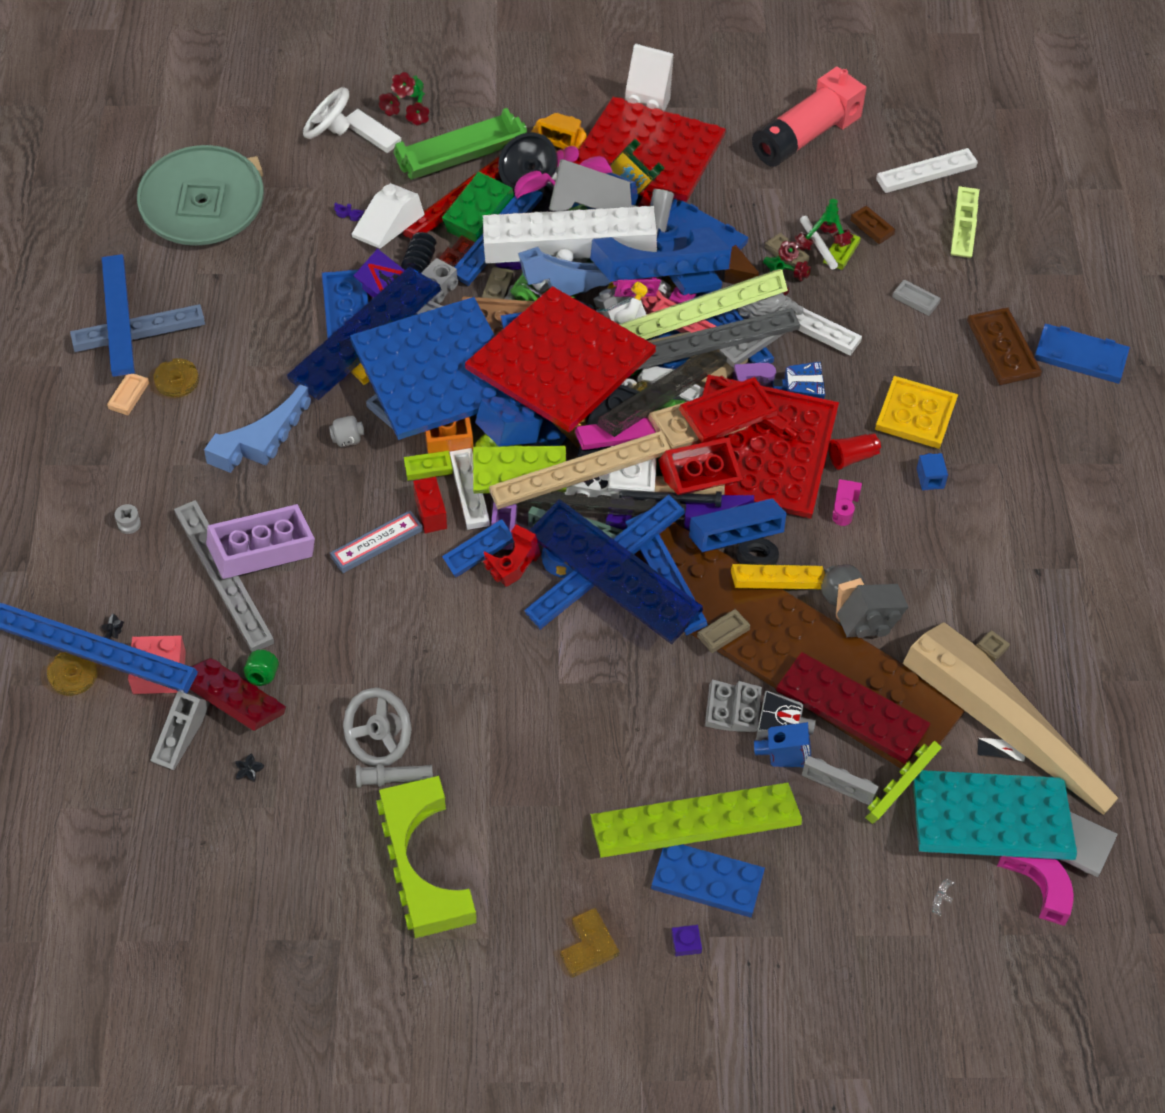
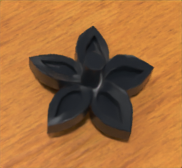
[102,614,124,639]
[235,753,265,782]

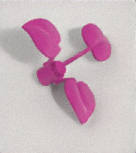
[515,146,612,199]

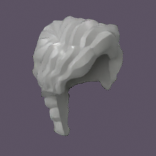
[738,293,803,319]

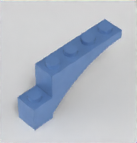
[518,247,613,296]
[204,384,311,473]

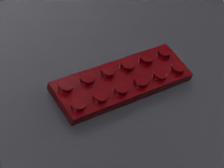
[776,652,931,764]

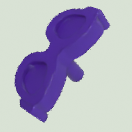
[334,202,365,221]

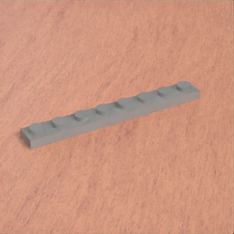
[174,500,274,652]

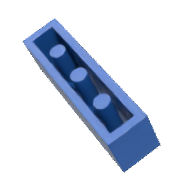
[689,498,786,552]

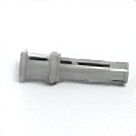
[356,764,433,788]

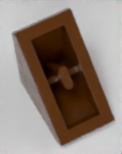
[724,245,759,284]

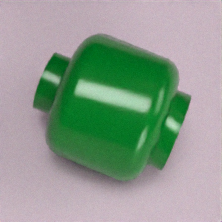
[243,649,279,686]

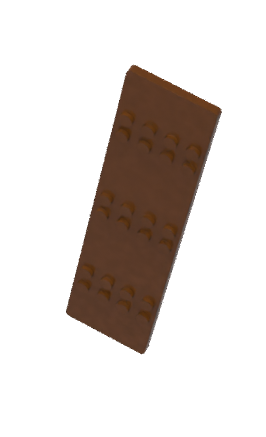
[604,522,965,769]

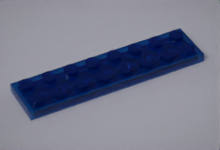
[287,266,441,400]
[529,499,703,645]

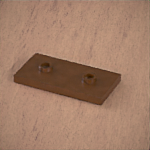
[967,307,1042,385]

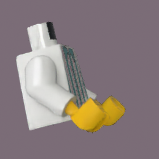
[596,282,647,324]

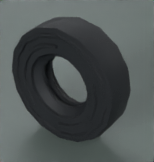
[737,538,779,565]

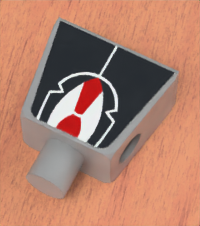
[756,691,816,740]

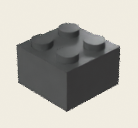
[837,584,908,638]

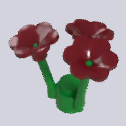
[379,72,430,126]

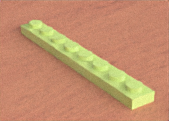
[619,269,788,340]

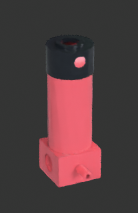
[752,67,867,167]

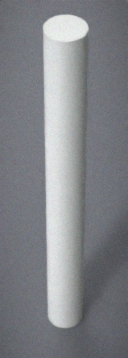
[800,216,838,269]

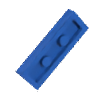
[442,519,514,578]

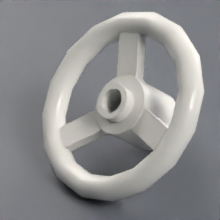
[303,87,350,139]

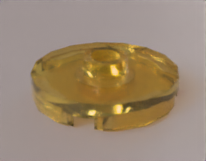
[153,358,199,398]
[47,652,98,696]

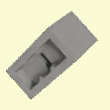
[410,258,458,304]

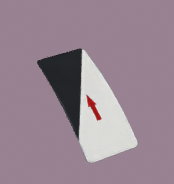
[978,738,1025,762]

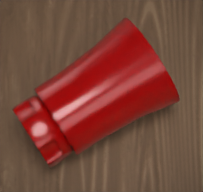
[828,433,881,470]

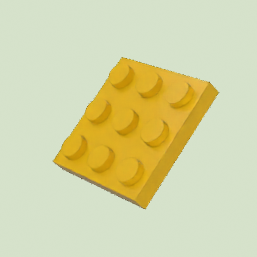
[875,376,958,449]

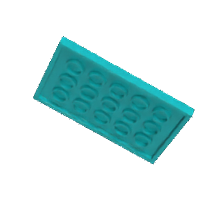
[912,770,1077,860]

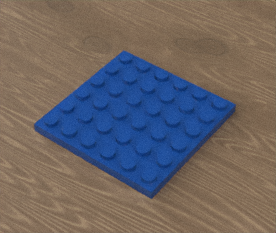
[350,297,510,440]

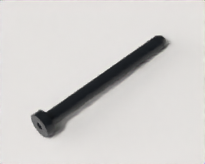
[619,490,722,508]

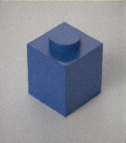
[916,453,948,490]

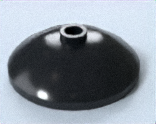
[498,132,558,191]

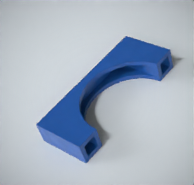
[590,228,731,282]

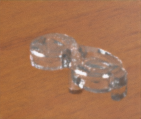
[932,879,955,915]

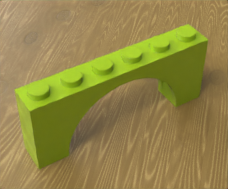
[376,776,476,938]

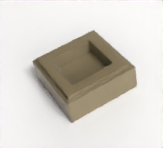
[976,630,1010,663]

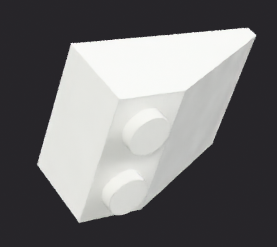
[625,44,673,111]
[352,183,425,248]

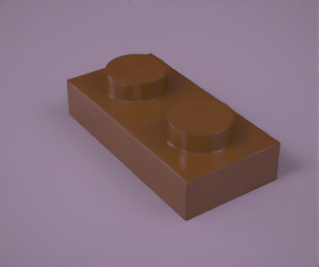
[850,206,895,244]

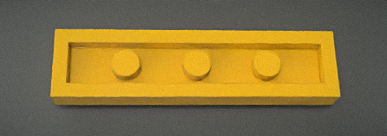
[731,564,825,589]

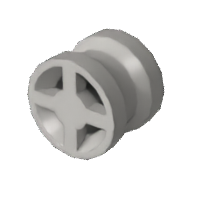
[114,504,141,534]

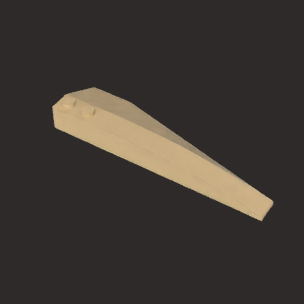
[903,622,1118,815]

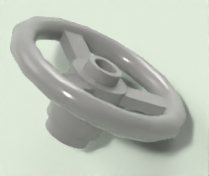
[343,687,412,767]

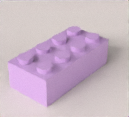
[206,504,315,579]

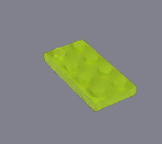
[473,446,566,494]

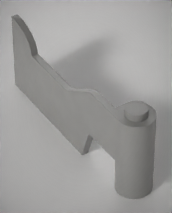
[549,159,674,233]

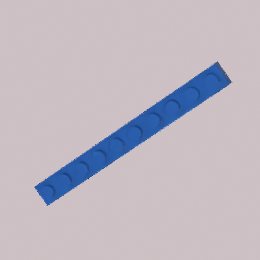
[0,603,198,694]

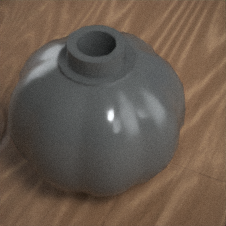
[821,564,865,606]

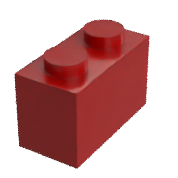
[413,476,447,533]

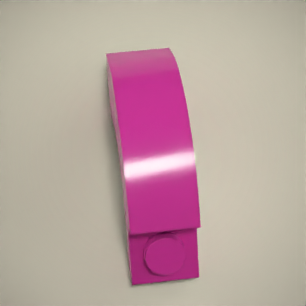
[997,856,1073,926]

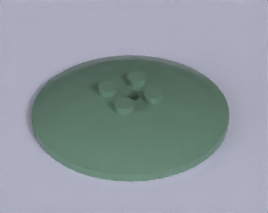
[137,145,264,245]

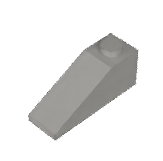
[151,691,210,770]

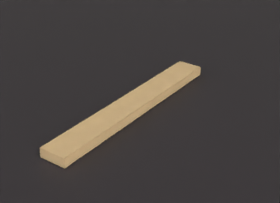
[489,431,671,509]

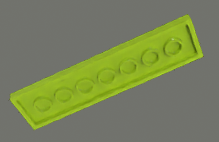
[591,783,802,858]

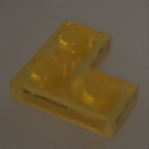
[560,908,619,978]

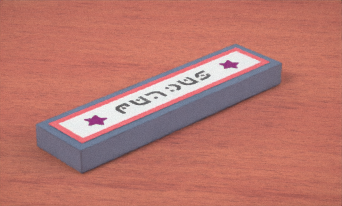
[330,511,423,573]

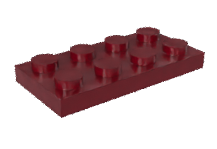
[190,658,286,731]

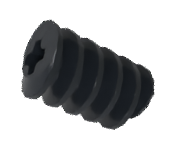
[401,232,437,280]

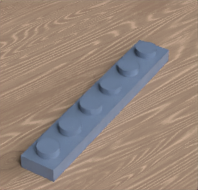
[70,304,205,352]

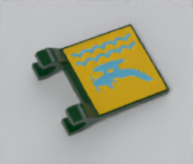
[609,138,665,195]

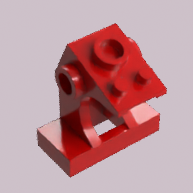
[483,524,541,587]

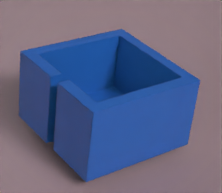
[475,397,543,447]

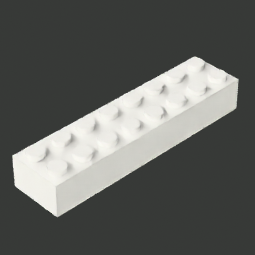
[483,206,657,263]

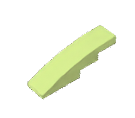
[951,186,980,258]

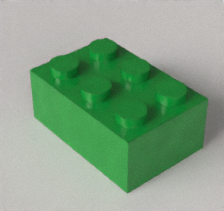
[442,171,514,245]

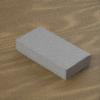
[892,280,941,316]

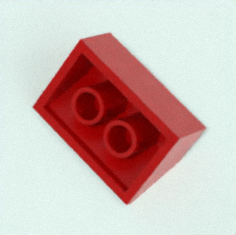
[658,437,743,495]

